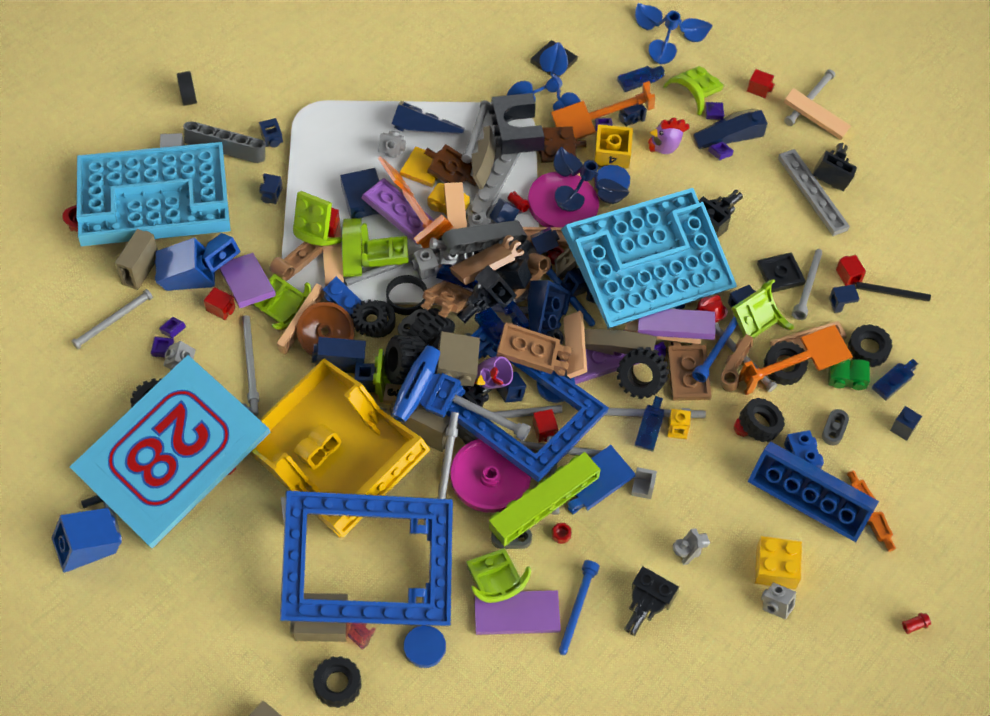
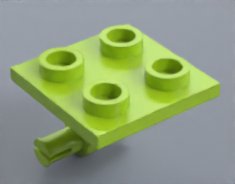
[373,349,400,402]

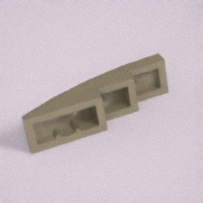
[471,125,496,190]
[584,329,657,355]

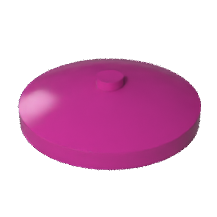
[527,171,599,228]
[450,439,531,513]

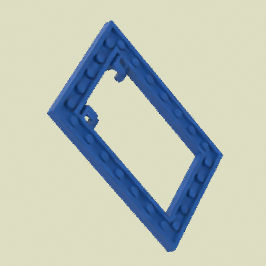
[434,322,609,482]
[280,491,453,626]

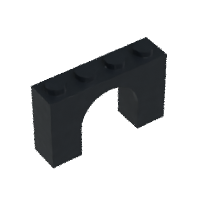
[489,93,545,155]

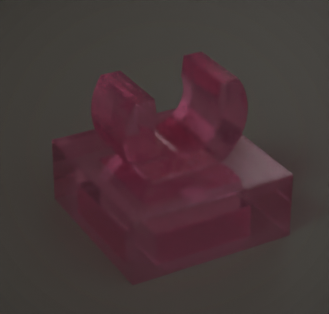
[348,623,376,650]

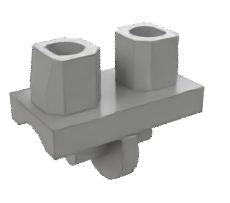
[439,248,474,266]
[673,529,710,565]

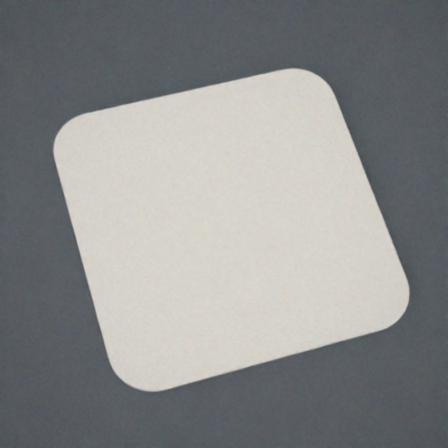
[282,100,540,305]

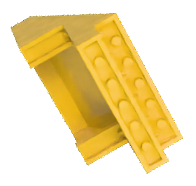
[250,359,430,538]

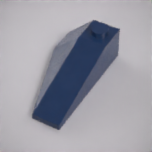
[391,101,465,133]
[693,109,768,149]
[527,280,571,335]

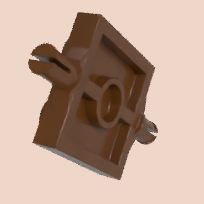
[538,126,587,163]
[424,144,476,186]

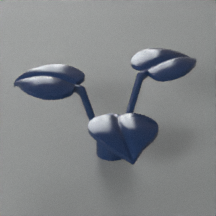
[553,147,630,211]

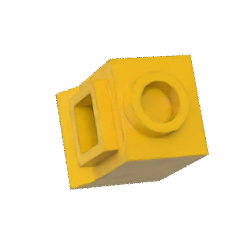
[667,409,691,439]

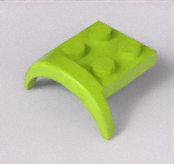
[663,66,724,116]
[293,191,342,246]
[361,223,409,267]
[252,273,311,330]
[732,279,794,338]
[466,548,531,603]

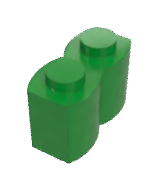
[828,359,870,390]

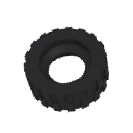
[848,324,893,367]
[763,341,808,386]
[739,398,785,442]
[313,656,362,708]

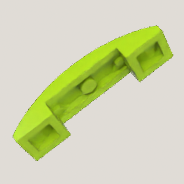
[342,218,362,277]

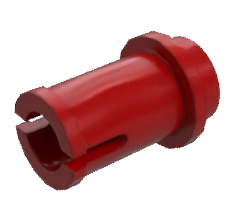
[507,191,530,213]
[902,613,931,634]

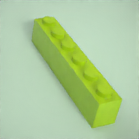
[489,452,600,547]

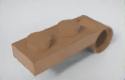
[270,242,323,281]
[512,252,551,300]
[721,334,753,392]

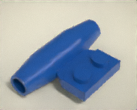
[391,346,461,423]

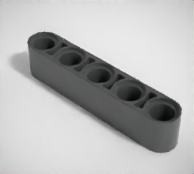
[183,121,266,163]
[442,220,527,255]

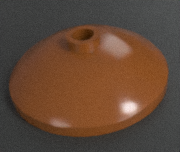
[297,302,354,356]

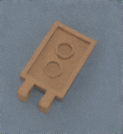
[450,235,525,285]
[421,280,472,318]
[496,322,572,376]
[667,341,712,401]

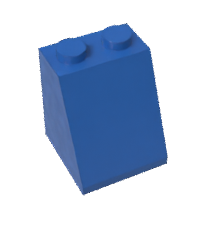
[155,237,215,291]
[52,508,122,573]

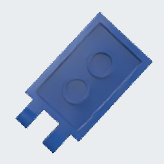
[567,445,635,515]

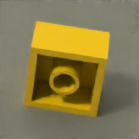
[594,124,633,169]
[755,536,802,589]

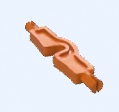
[847,470,896,552]

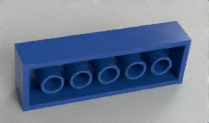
[747,441,879,542]

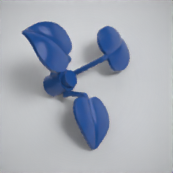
[635,3,712,64]
[507,42,581,111]

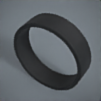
[386,275,427,316]

